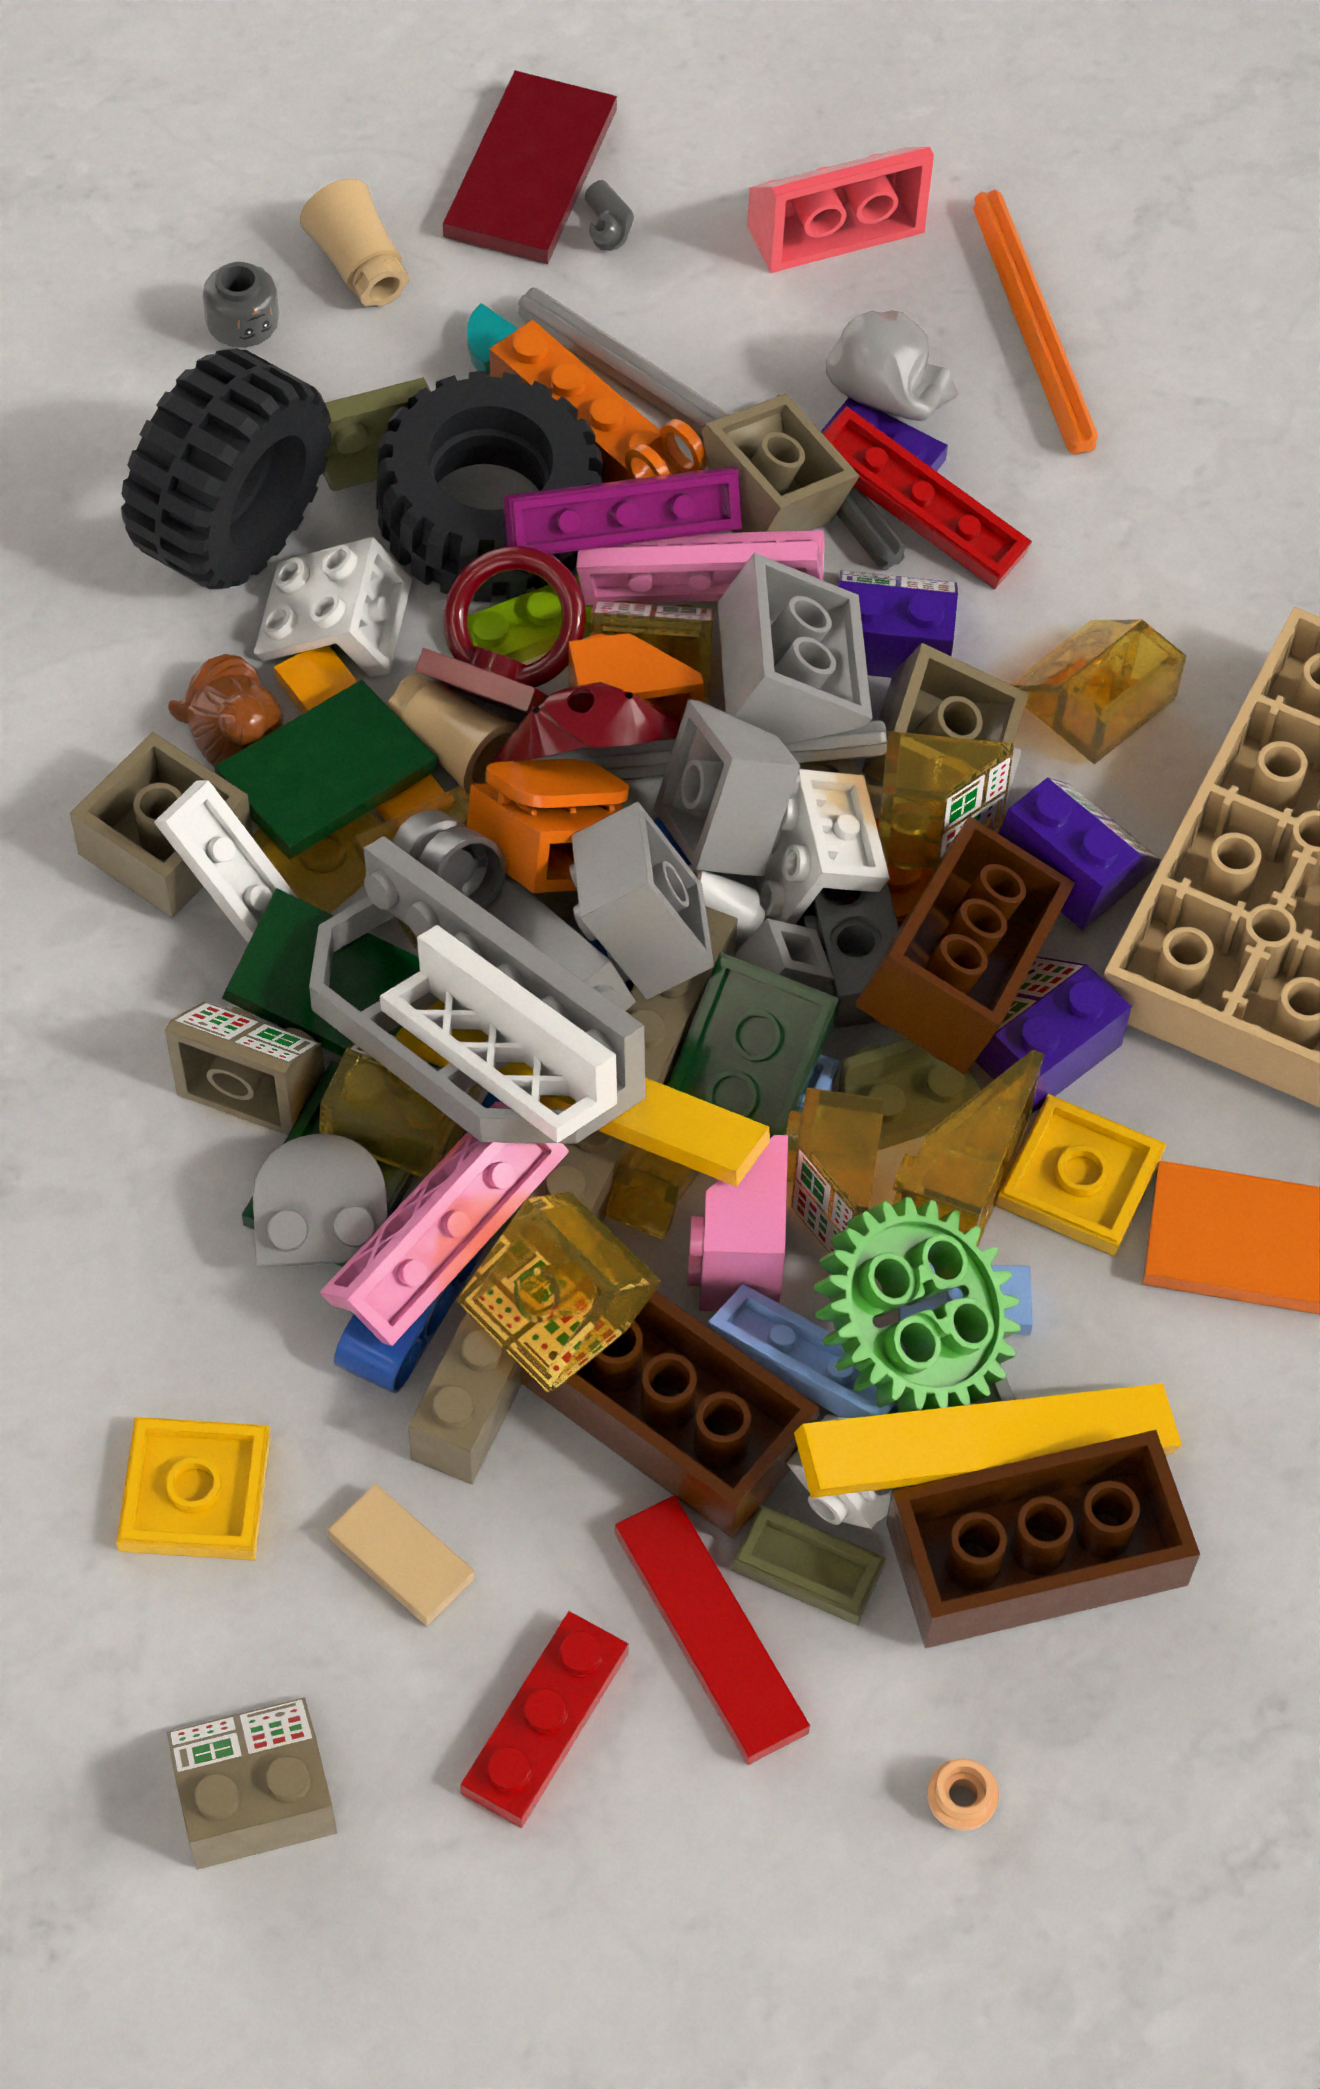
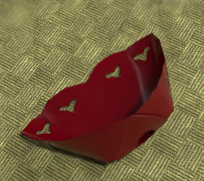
[490,682,681,764]

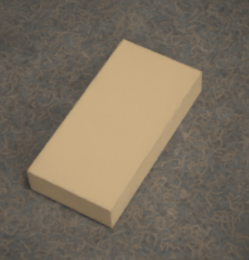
[327,1483,475,1627]

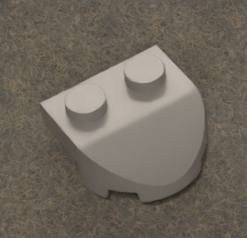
[253,1134,388,1268]

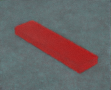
[822,406,1032,589]
[614,1495,810,1765]

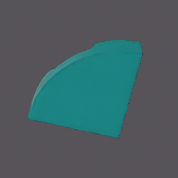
[466,303,518,376]

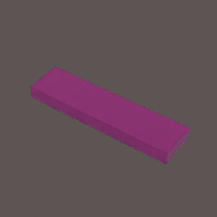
[503,467,742,554]

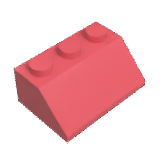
[747,147,934,273]

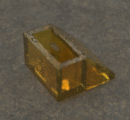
[1010,619,1187,765]

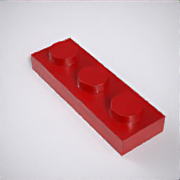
[460,1611,629,1828]

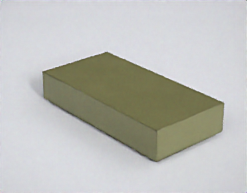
[732,1504,886,1626]

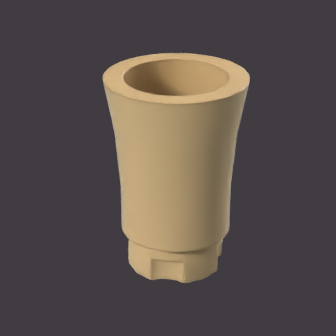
[300,179,409,307]
[387,673,519,795]

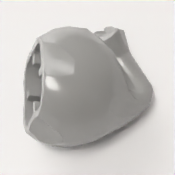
[826,310,958,421]

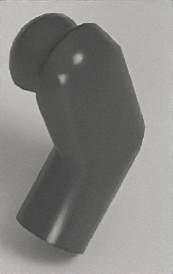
[585,180,634,251]

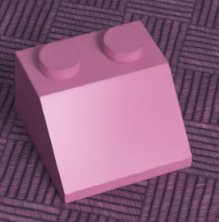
[687,1135,788,1311]

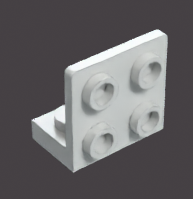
[254,537,412,678]
[755,769,890,925]

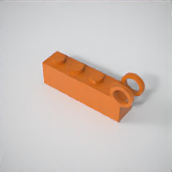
[489,319,708,483]

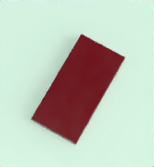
[443,70,617,264]

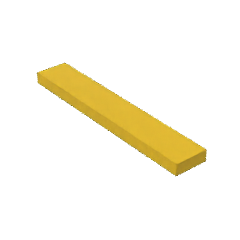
[396,1000,770,1187]
[794,1383,1182,1498]

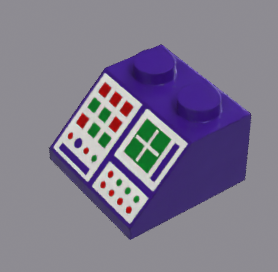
[838,570,958,678]
[998,777,1161,931]
[975,956,1132,1115]

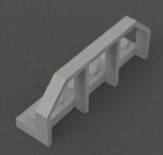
[309,836,646,1144]

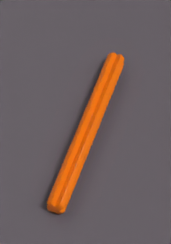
[973,189,1098,455]

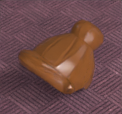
[168,654,284,766]

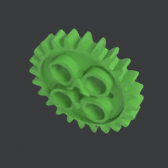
[814,1197,1021,1413]

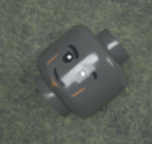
[202,262,279,348]

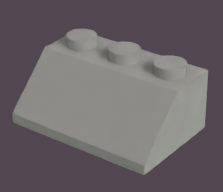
[718,552,872,746]

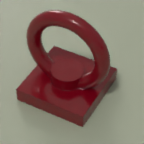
[415,546,586,716]

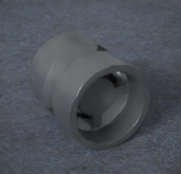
[392,810,507,909]

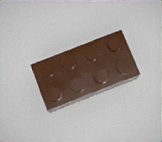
[855,816,1075,1075]
[520,1254,820,1539]
[886,1430,1200,1648]

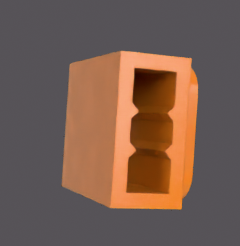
[467,759,629,893]

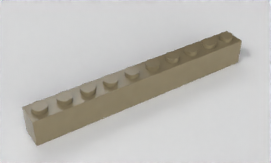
[408,906,738,1484]

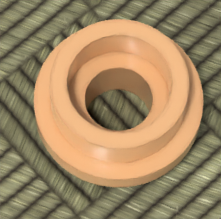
[927,1758,999,1831]

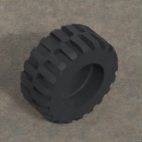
[121,348,332,589]
[376,371,603,602]

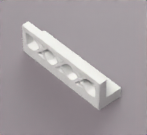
[380,925,617,1143]

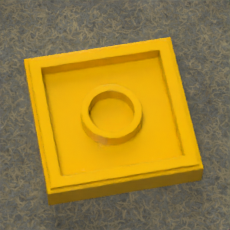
[996,1094,1167,1257]
[116,1417,271,1561]

